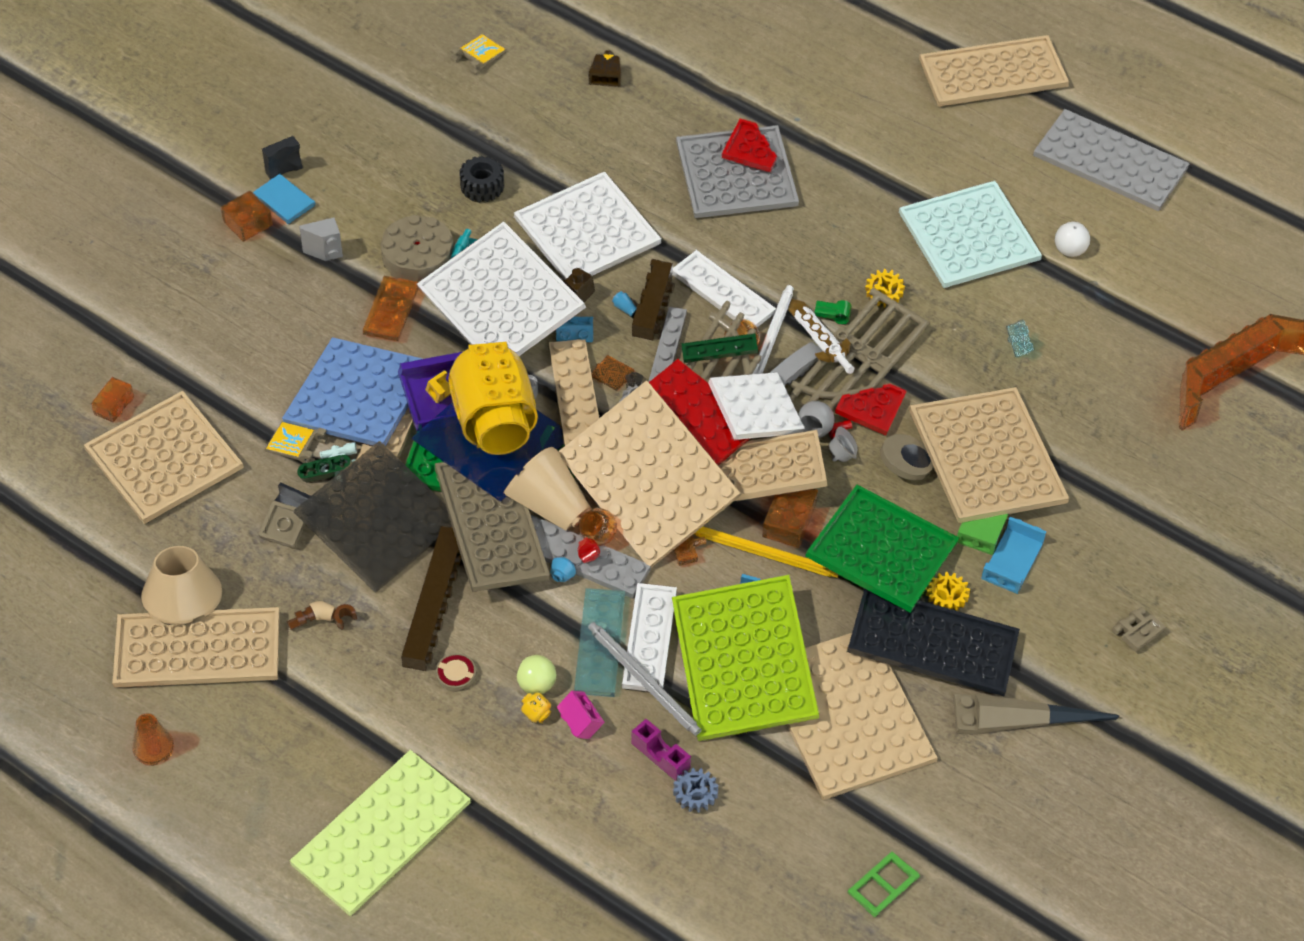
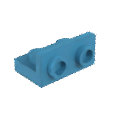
[556,317,593,342]

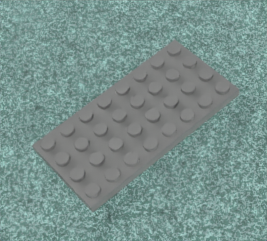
[1033,109,1189,211]

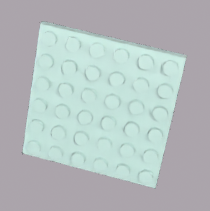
[899,181,1042,288]

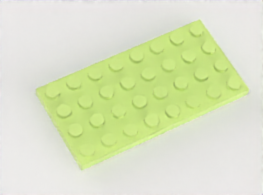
[290,750,471,916]

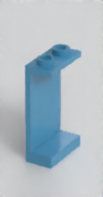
[981,517,1047,594]

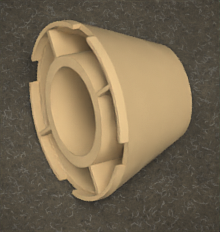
[141,546,222,624]

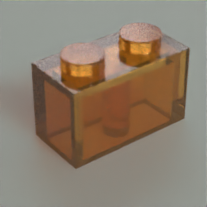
[91,377,134,423]

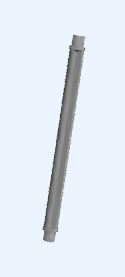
[588,622,701,736]

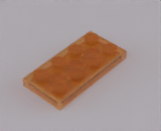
[363,276,419,341]

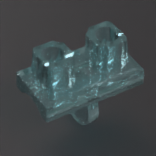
[1006,320,1034,357]

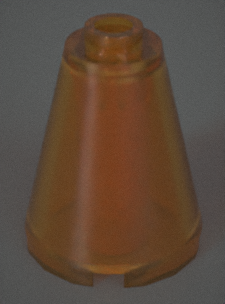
[132,713,174,766]

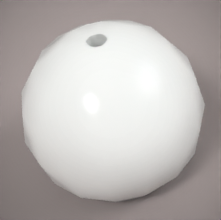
[1055,222,1090,257]

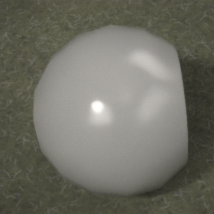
[798,401,835,438]

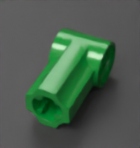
[814,300,852,325]

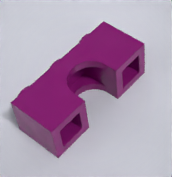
[631,719,691,781]

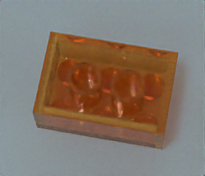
[762,489,818,548]

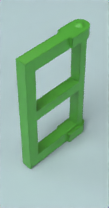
[848,852,920,917]

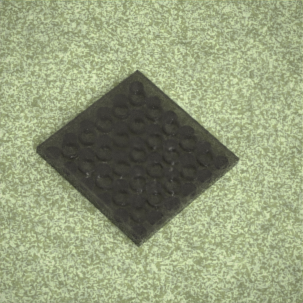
[294,441,453,593]

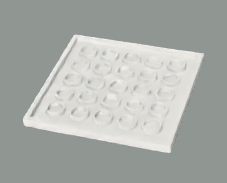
[514,172,661,280]

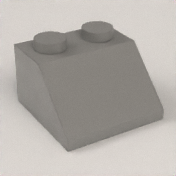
[299,218,343,261]

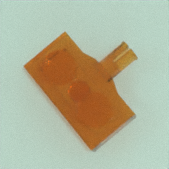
[673,536,706,566]

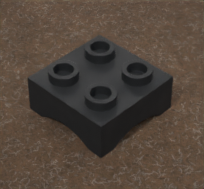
[262,136,303,180]

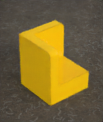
[426,370,451,404]

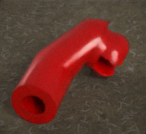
[829,420,852,439]

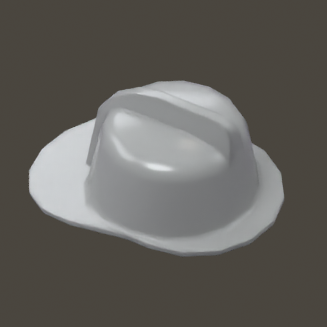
[829,427,858,462]

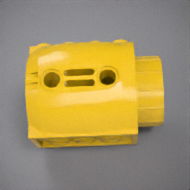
[448,342,538,455]

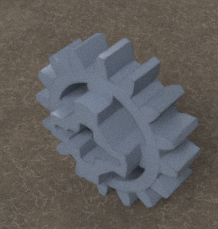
[673,768,718,812]

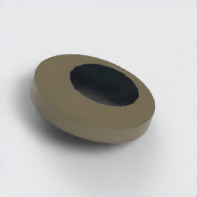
[880,434,934,480]

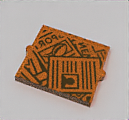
[591,355,634,391]

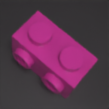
[557,690,605,739]

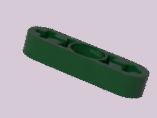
[297,455,353,483]

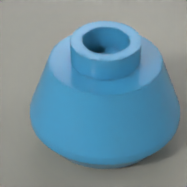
[550,557,576,582]

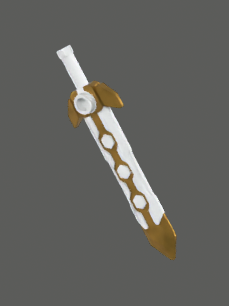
[788,299,855,374]

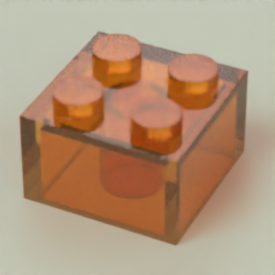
[221,191,273,242]

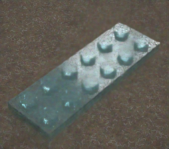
[574,588,625,697]

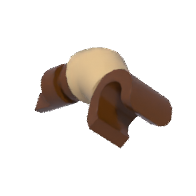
[286,601,357,630]

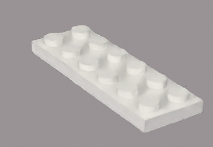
[672,250,776,331]
[622,583,677,691]

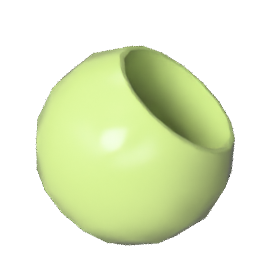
[517,654,556,695]

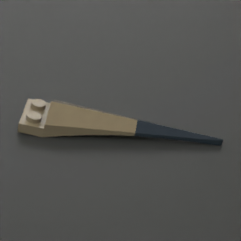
[953,693,1119,735]

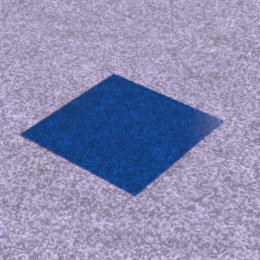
[411,402,564,502]

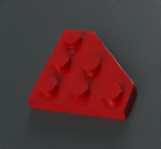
[721,118,777,173]
[834,383,907,436]

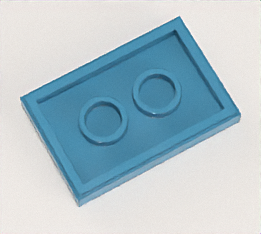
[253,174,315,224]

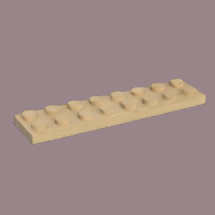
[549,339,599,446]

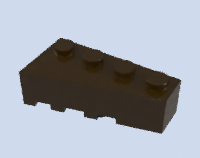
[632,259,675,341]

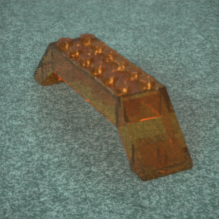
[1179,314,1304,430]

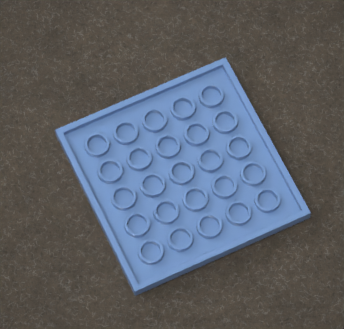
[282,337,422,448]

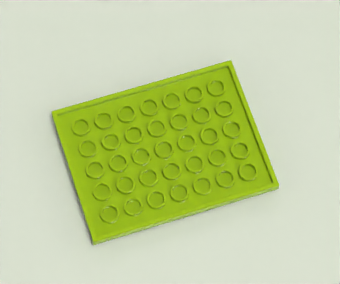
[672,575,819,741]

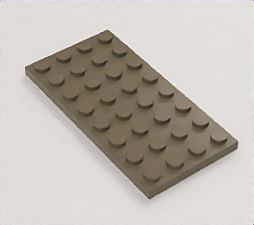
[435,453,550,592]

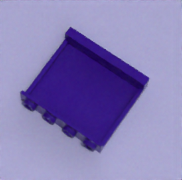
[398,351,464,432]

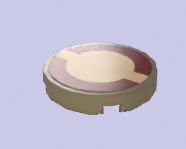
[436,653,476,692]

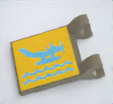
[451,34,507,75]
[265,421,329,463]

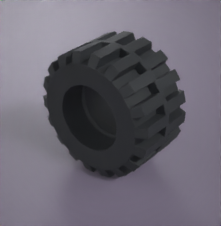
[460,156,504,202]

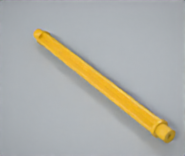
[694,526,839,578]

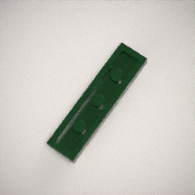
[681,333,758,363]

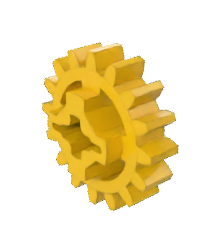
[865,269,905,308]
[926,572,970,611]

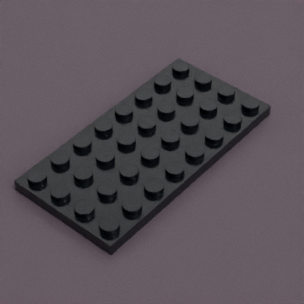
[847,588,1020,697]

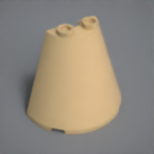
[504,447,594,531]

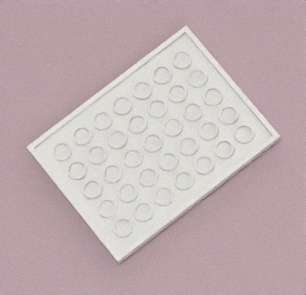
[417,222,586,356]

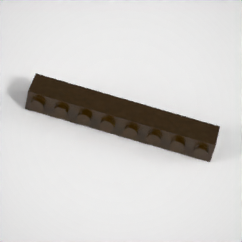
[401,526,462,671]

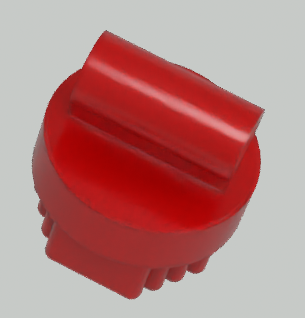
[577,537,600,563]

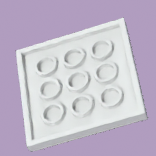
[708,372,805,440]

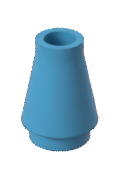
[612,291,637,317]

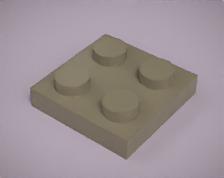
[258,501,310,548]

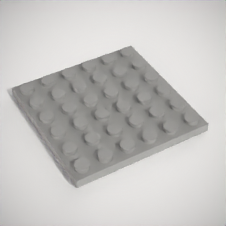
[676,125,799,218]

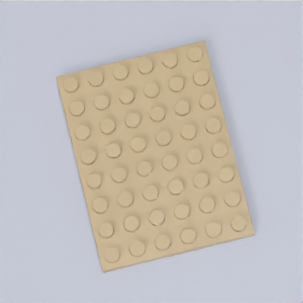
[558,380,741,568]
[909,387,1069,523]
[787,633,937,800]

